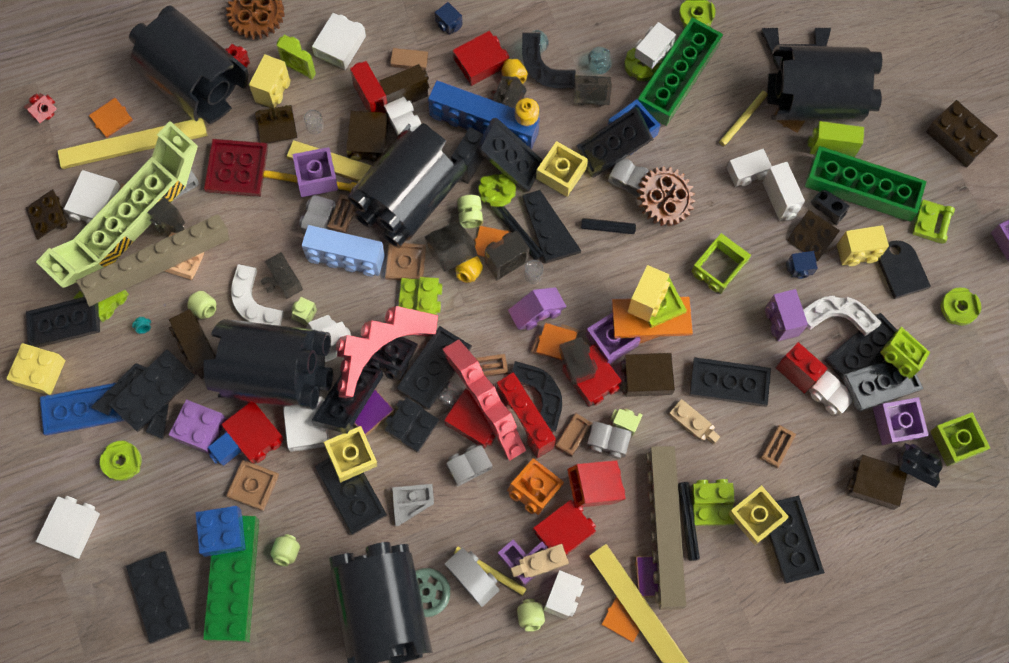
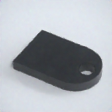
[878,240,931,299]

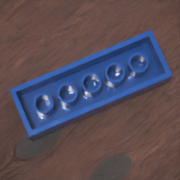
[428,80,540,150]

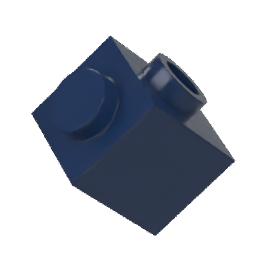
[435,2,463,35]
[786,251,818,279]

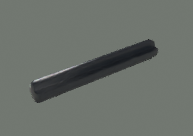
[492,206,543,260]
[678,482,700,561]

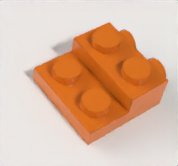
[507,458,564,515]

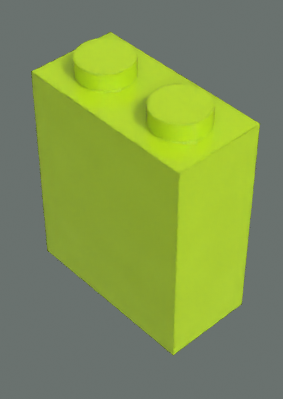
[808,121,864,157]

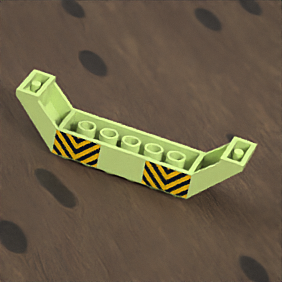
[36,121,198,288]

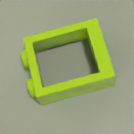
[691,233,751,294]

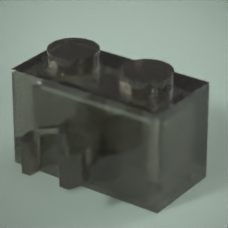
[573,75,612,106]
[488,76,527,108]
[148,197,185,237]
[261,252,303,299]
[559,337,598,385]

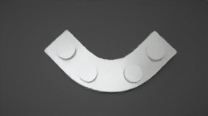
[231,264,284,326]
[803,296,881,336]

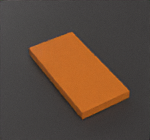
[612,297,693,338]

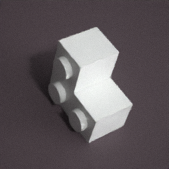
[635,22,676,69]
[306,315,351,362]
[544,570,584,620]

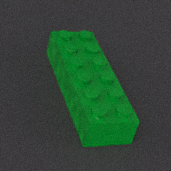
[638,17,723,126]
[804,146,927,222]
[203,516,260,643]

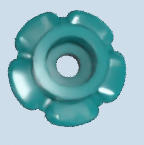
[132,317,151,334]

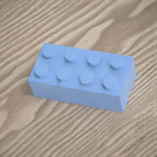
[302,225,385,277]

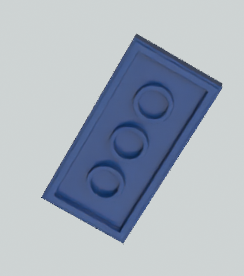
[40,383,124,436]

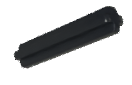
[581,218,636,234]

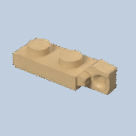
[668,399,720,445]
[511,544,569,578]

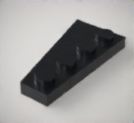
[522,190,581,264]

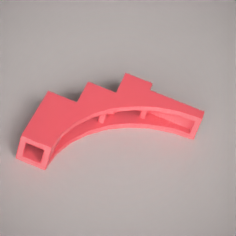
[336,306,438,398]
[443,340,526,461]

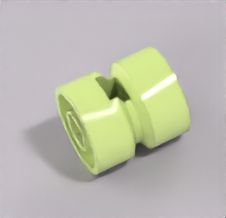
[457,195,483,229]

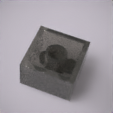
[424,220,478,272]
[485,230,530,280]

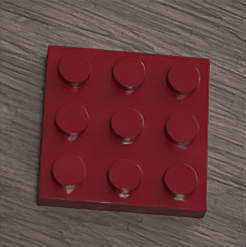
[204,139,268,197]

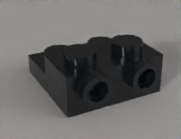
[366,336,418,380]
[384,397,440,453]
[897,443,943,488]

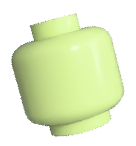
[187,291,216,319]
[270,534,300,566]
[517,599,545,631]

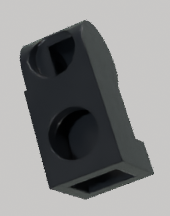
[811,189,850,226]

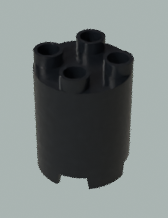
[129,5,249,124]
[767,45,883,122]
[347,123,467,248]
[204,319,334,410]
[329,542,433,663]

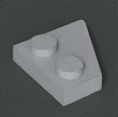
[392,484,434,526]

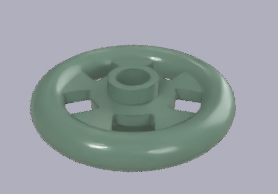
[416,568,450,617]

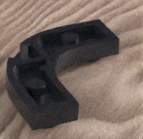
[522,32,576,89]
[512,361,562,432]

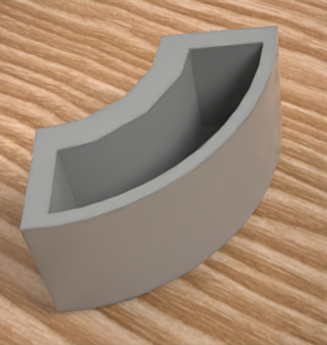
[445,547,500,607]

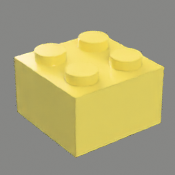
[249,54,291,108]
[536,141,588,197]
[837,225,889,266]
[628,265,670,322]
[7,343,66,395]
[324,426,377,482]
[728,485,789,545]

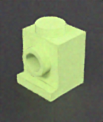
[291,297,317,326]
[610,409,642,436]

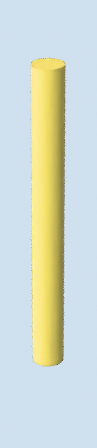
[719,91,768,146]
[454,547,526,596]

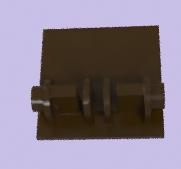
[255,105,298,143]
[26,189,68,240]
[787,210,840,261]

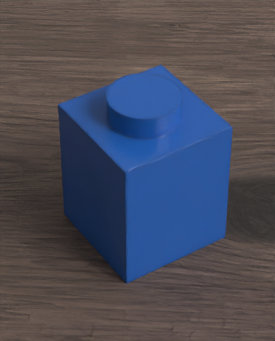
[208,432,242,466]

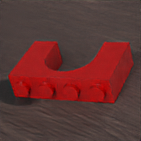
[496,372,556,459]

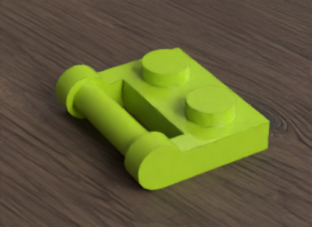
[912,199,955,244]

